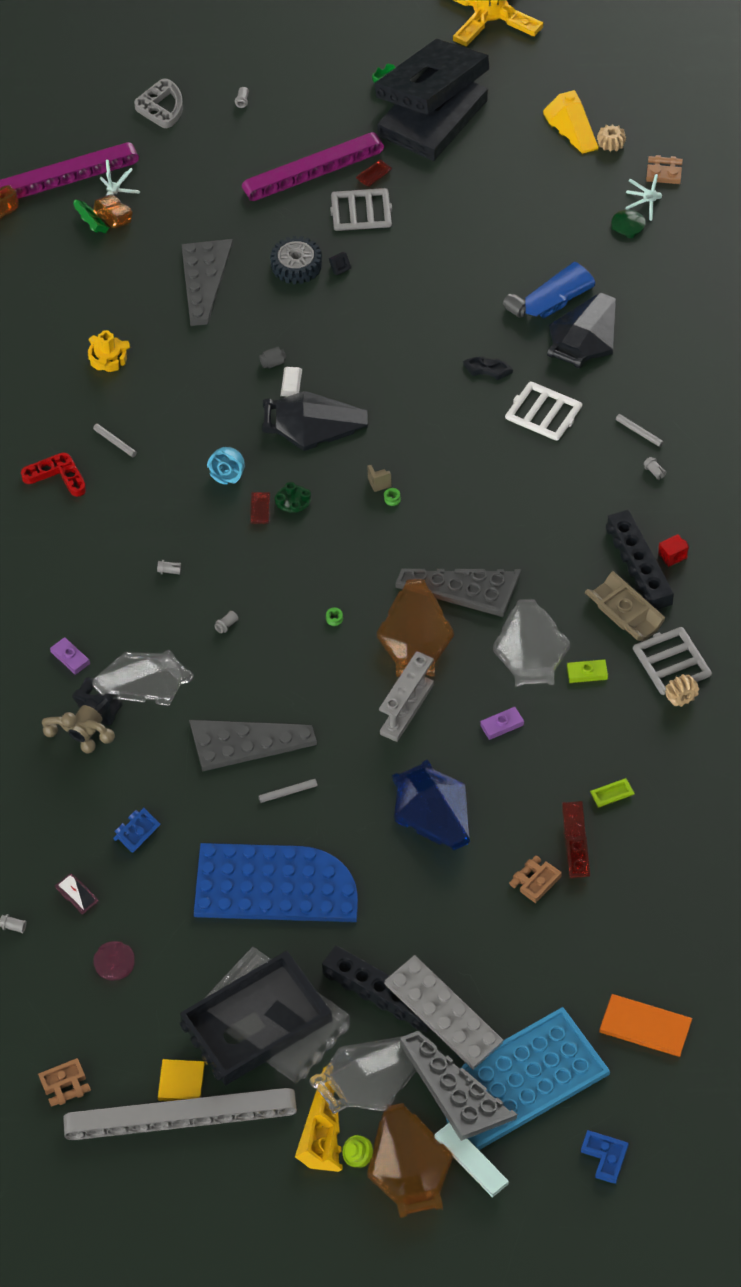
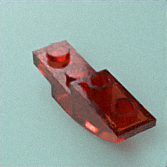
[562,801,590,878]

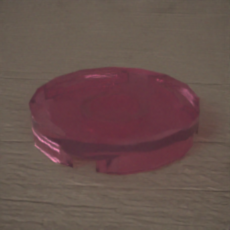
[94,941,135,980]

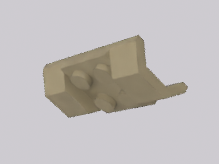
[585,571,665,641]

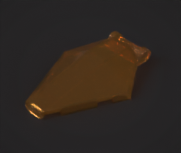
[377,579,454,677]
[367,1103,453,1218]

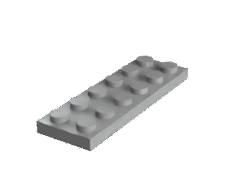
[384,955,504,1070]

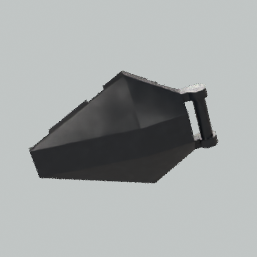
[547,293,616,369]
[262,391,368,451]

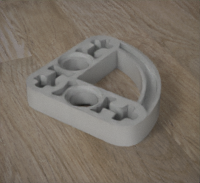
[134,79,183,128]

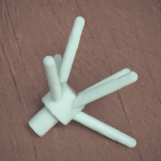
[100,160,140,201]
[625,174,662,221]

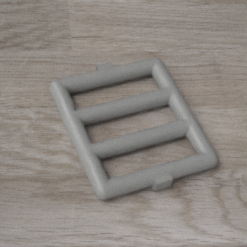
[330,188,392,231]
[633,627,712,695]

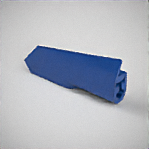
[525,262,595,318]

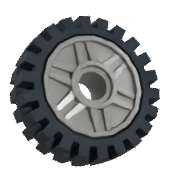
[270,236,322,284]

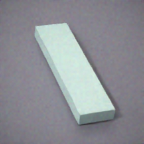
[435,1123,509,1198]

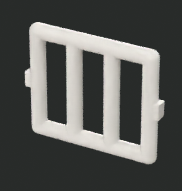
[505,381,582,441]

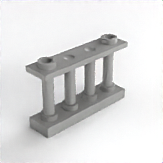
[379,651,434,742]

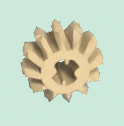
[597,124,626,153]
[665,674,699,707]

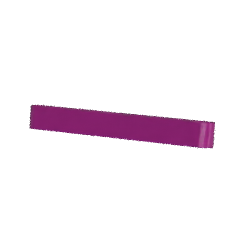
[242,132,384,201]
[0,142,139,203]

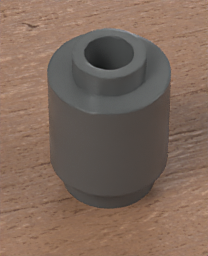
[503,294,527,318]
[259,346,286,369]

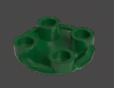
[611,210,645,238]
[275,482,311,513]

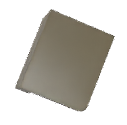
[367,465,392,492]

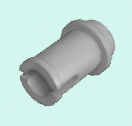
[235,87,249,108]
[644,457,666,480]
[157,559,181,575]
[214,611,239,634]
[0,914,26,933]

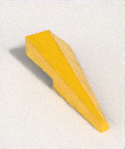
[295,1065,343,1172]

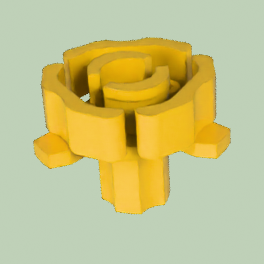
[88,330,130,372]

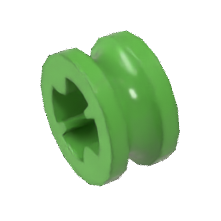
[384,488,401,506]
[326,607,343,626]

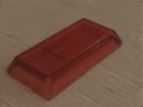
[356,160,392,187]
[251,492,270,524]

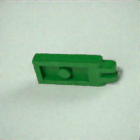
[73,199,109,233]

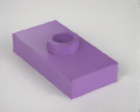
[50,637,90,675]
[480,707,524,740]

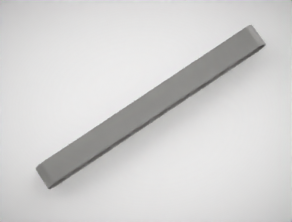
[63,1088,297,1140]

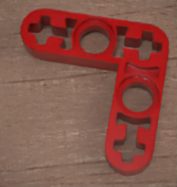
[21,453,86,497]

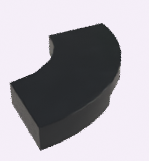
[463,357,513,380]

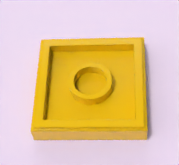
[158,1059,205,1101]

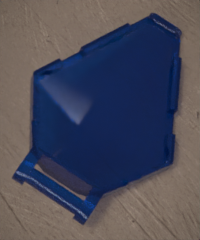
[392,760,470,850]

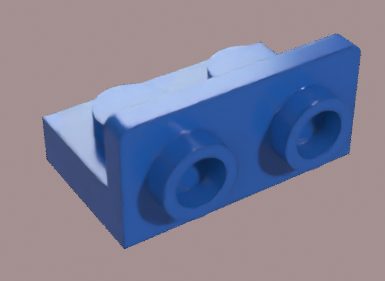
[113,808,161,853]

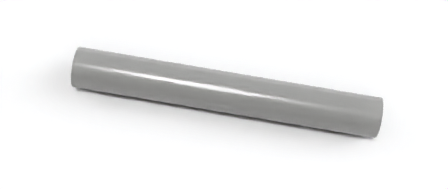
[616,414,663,447]
[93,424,137,457]
[259,779,317,803]

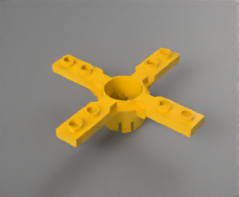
[453,0,543,47]

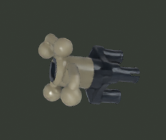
[42,677,123,753]

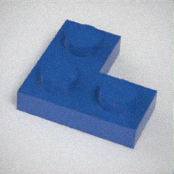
[581,1130,629,1184]

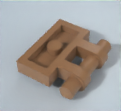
[646,155,683,184]
[509,856,562,903]
[38,1058,91,1107]

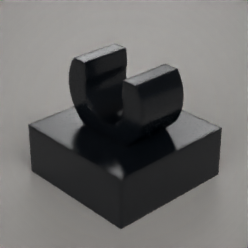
[329,251,351,275]

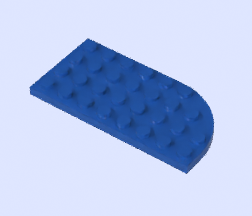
[194,843,358,922]

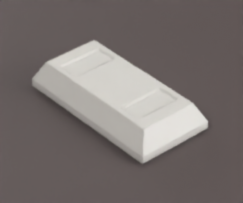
[280,367,302,397]

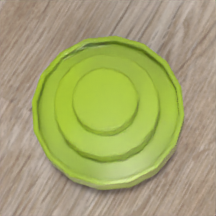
[342,1135,373,1168]

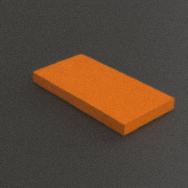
[599,994,692,1057]

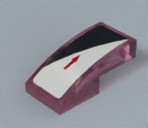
[55,873,99,915]

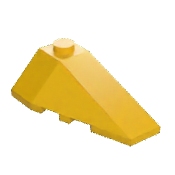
[543,90,598,154]

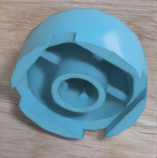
[207,447,245,484]

